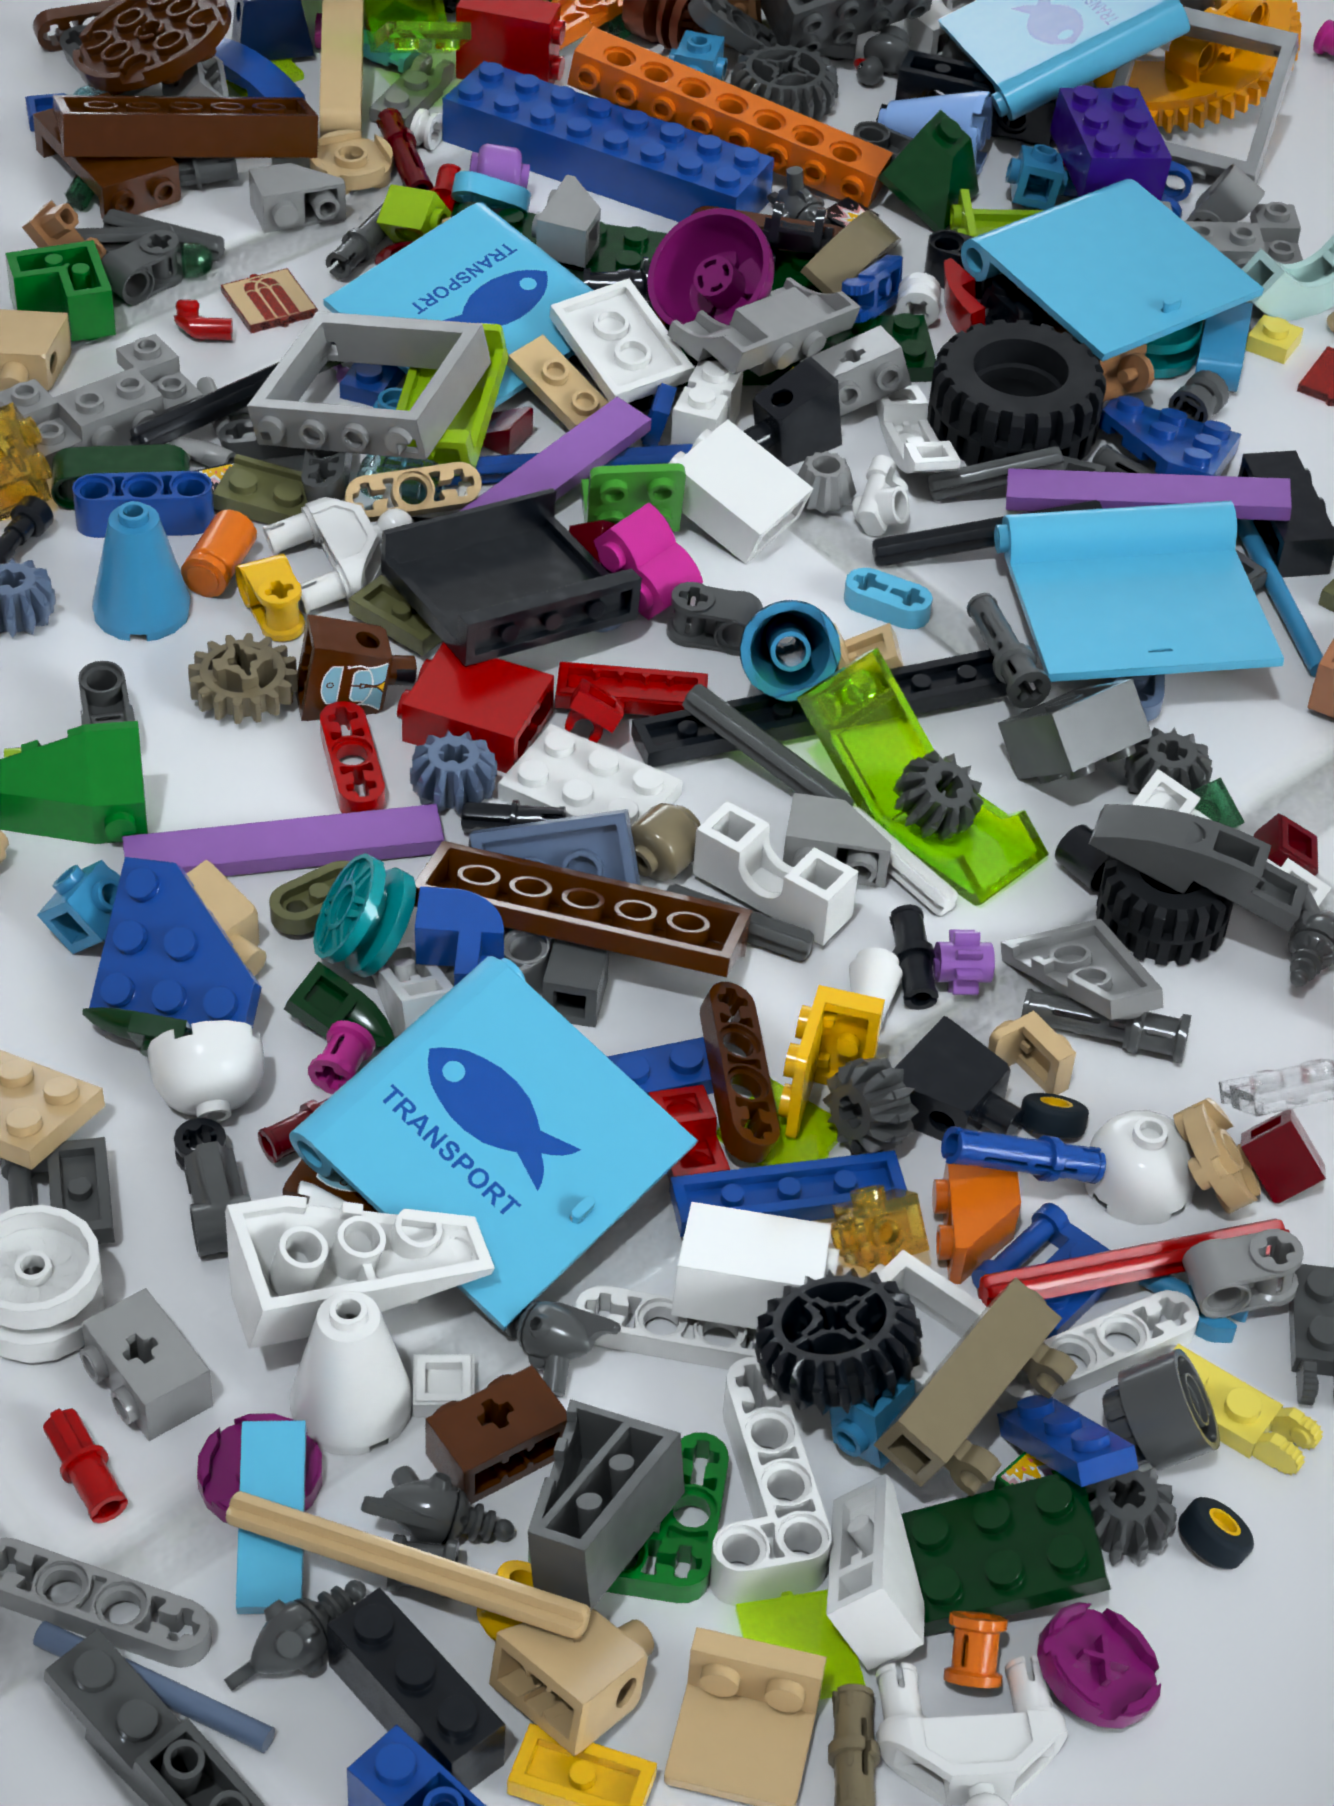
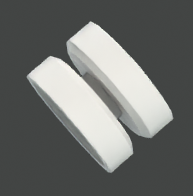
[0,1205,105,1363]

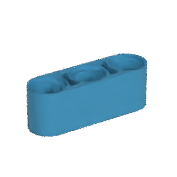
[1195,302,1253,392]

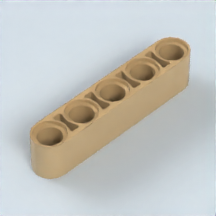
[319,0,364,137]

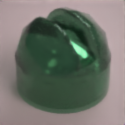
[181,242,213,278]

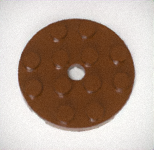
[72,0,232,95]

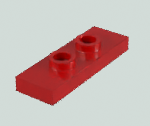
[555,662,708,716]

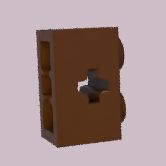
[425,1365,567,1505]

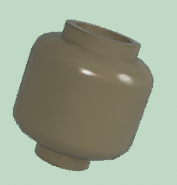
[631,803,701,881]

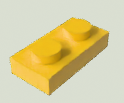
[507,1723,657,1806]

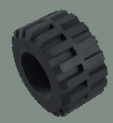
[1096,855,1234,965]

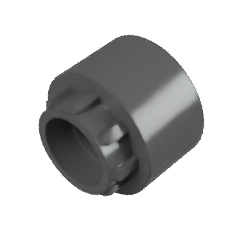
[1102,1349,1220,1471]

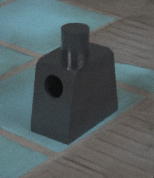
[743,356,842,467]
[895,1016,1024,1141]

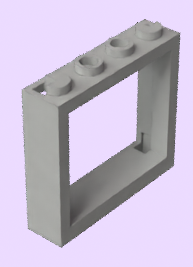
[1111,6,1299,184]
[247,311,491,460]

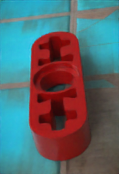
[320,701,385,813]

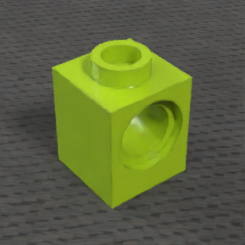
[376,184,452,243]

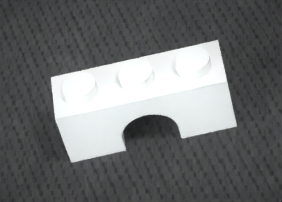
[693,800,859,946]

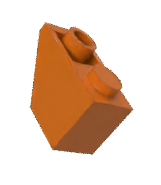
[932,1163,1021,1284]

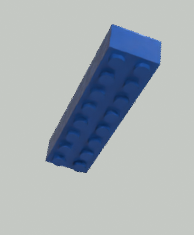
[442,61,774,222]

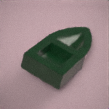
[284,961,395,1048]
[82,1007,192,1057]

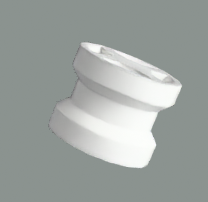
[896,272,941,327]

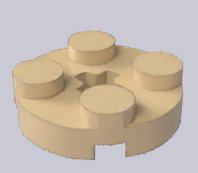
[309,130,393,195]
[1173,1098,1261,1214]

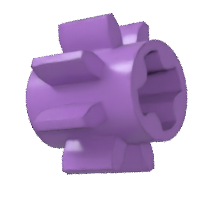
[933,929,995,995]

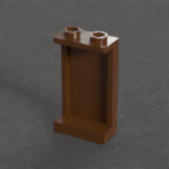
[33,92,181,219]

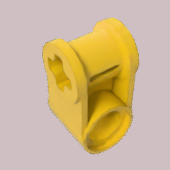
[235,553,305,642]

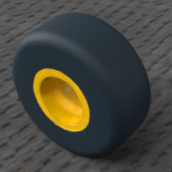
[1021,1093,1089,1138]
[1178,1497,1254,1569]

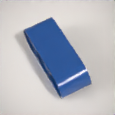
[72,471,214,538]

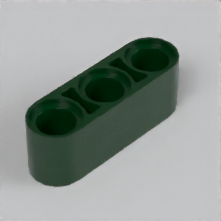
[51,444,190,510]

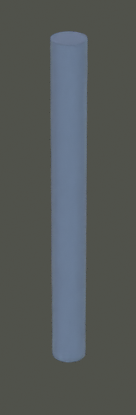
[33,1621,275,1753]

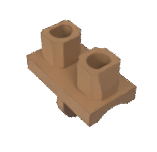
[22,200,107,259]
[1094,343,1154,402]

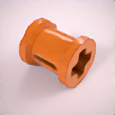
[943,1611,1008,1688]

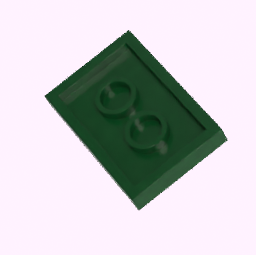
[901,1473,1111,1637]

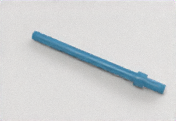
[1237,519,1323,677]

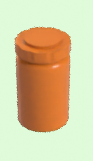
[181,509,257,598]

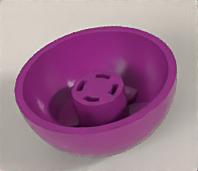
[647,208,775,325]

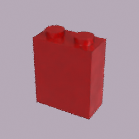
[456,0,566,84]
[397,642,554,773]

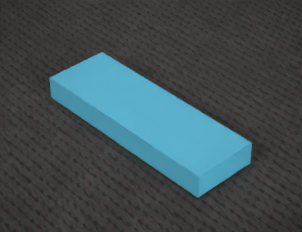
[236,1420,307,1614]

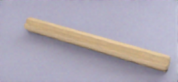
[226,1491,590,1640]

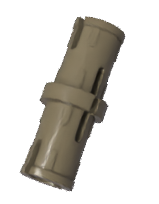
[828,1684,881,1806]

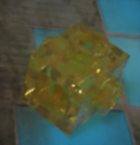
[831,1185,930,1274]

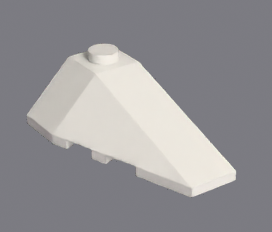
[225,1195,495,1349]

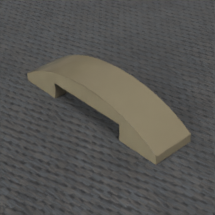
[800,210,901,293]

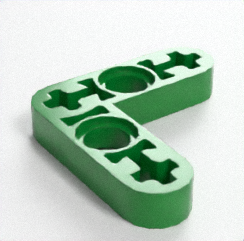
[528,1432,729,1603]

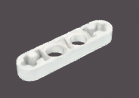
[576,1285,757,1370]
[995,1290,1199,1411]

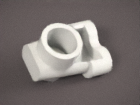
[853,455,910,536]

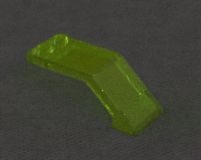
[364,0,471,53]
[797,648,1049,906]

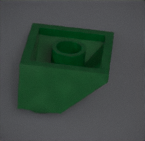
[878,109,979,232]

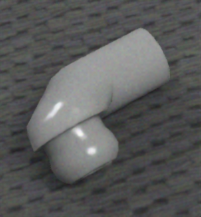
[169,437,236,467]

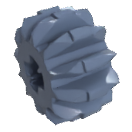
[0,557,56,638]
[410,730,497,815]

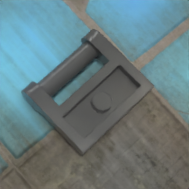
[1,1137,115,1244]

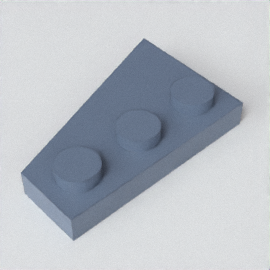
[469,809,641,885]

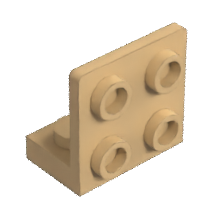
[664,1627,827,1806]

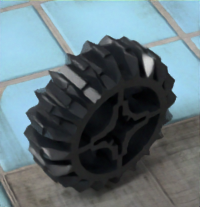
[754,1268,923,1416]

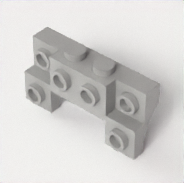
[1159,200,1303,269]
[667,277,861,377]
[0,334,203,479]

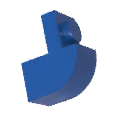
[415,886,504,986]

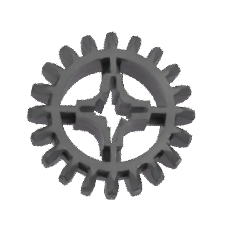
[730,43,839,121]

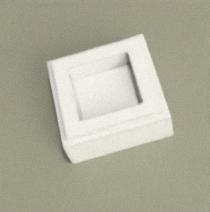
[413,1354,475,1417]

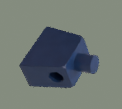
[231,0,314,61]

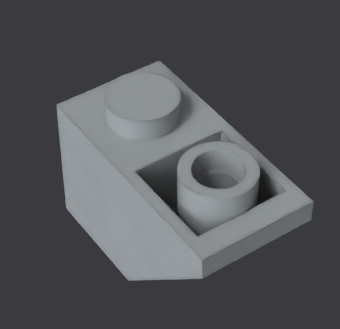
[249,162,346,233]
[531,175,601,268]
[783,793,891,888]

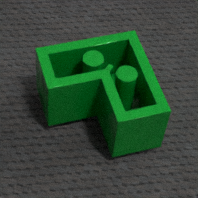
[5,240,116,341]

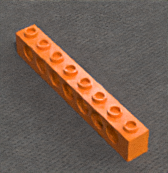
[567,27,893,208]

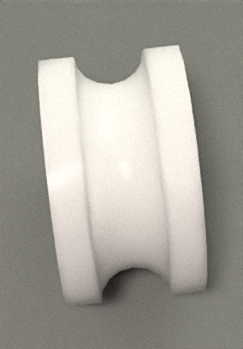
[410,108,442,150]

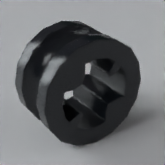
[174,1118,226,1171]

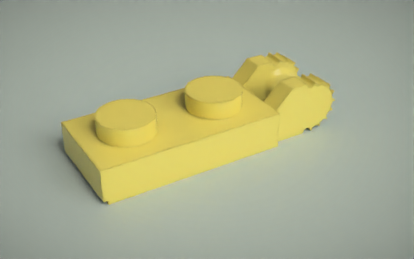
[1174,1344,1323,1475]

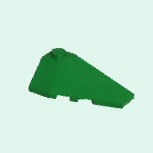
[0,721,148,844]

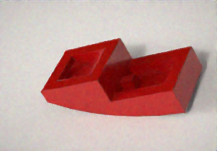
[944,258,985,333]
[649,1085,730,1182]

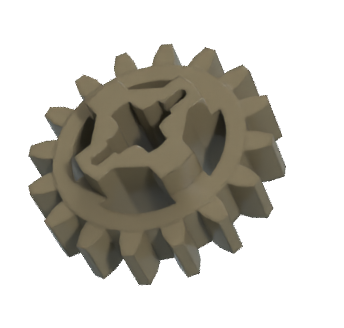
[188,633,298,724]

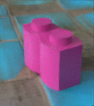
[594,503,703,620]

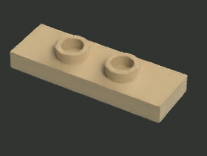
[507,335,609,430]

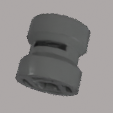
[1168,370,1229,423]

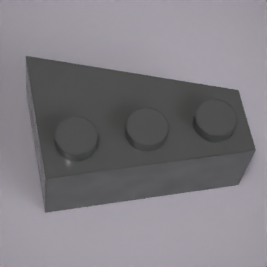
[527,1399,685,1611]

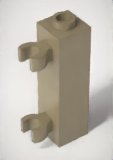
[873,1277,1078,1496]

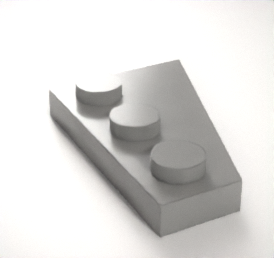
[1001,919,1163,1020]

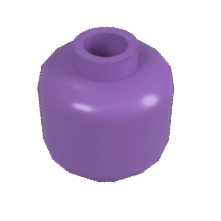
[469,143,530,189]

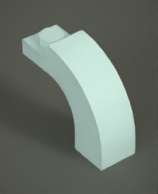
[1242,235,1334,320]

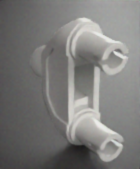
[262,497,414,614]
[875,1656,1068,1806]

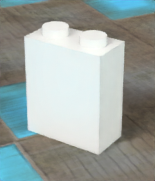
[669,419,814,564]
[671,1202,840,1330]

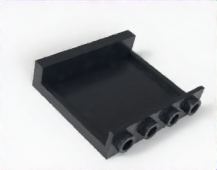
[381,488,642,666]

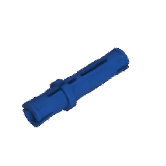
[941,1126,1106,1184]

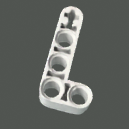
[709,1357,832,1606]

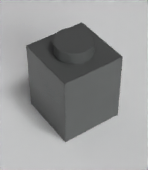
[542,939,609,1028]

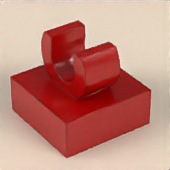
[565,678,625,743]

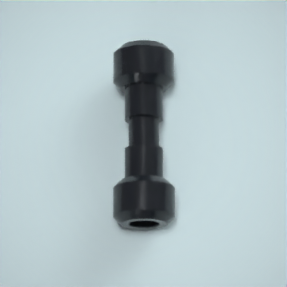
[0,495,54,564]

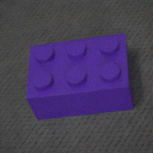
[1050,85,1172,201]

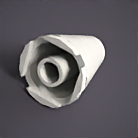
[290,1291,413,1456]

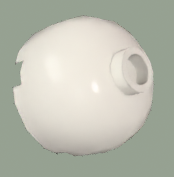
[147,1020,264,1122]
[1084,1110,1196,1225]

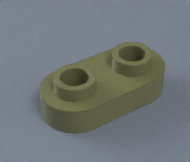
[269,861,350,935]

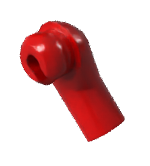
[173,299,233,341]

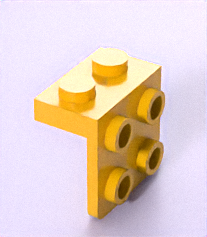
[778,985,885,1139]

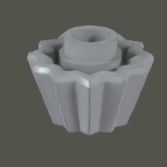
[797,451,856,513]

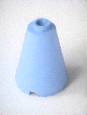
[878,91,993,175]

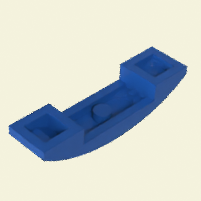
[215,37,305,100]

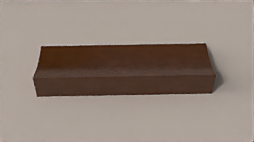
[53,95,318,158]
[414,841,752,978]

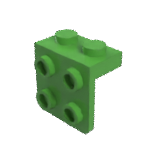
[581,463,686,531]

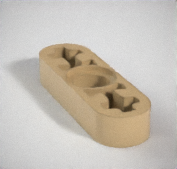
[344,462,482,522]

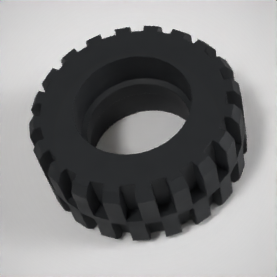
[927,319,1106,466]

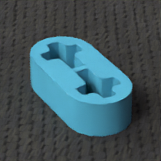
[451,171,531,213]
[844,568,933,629]

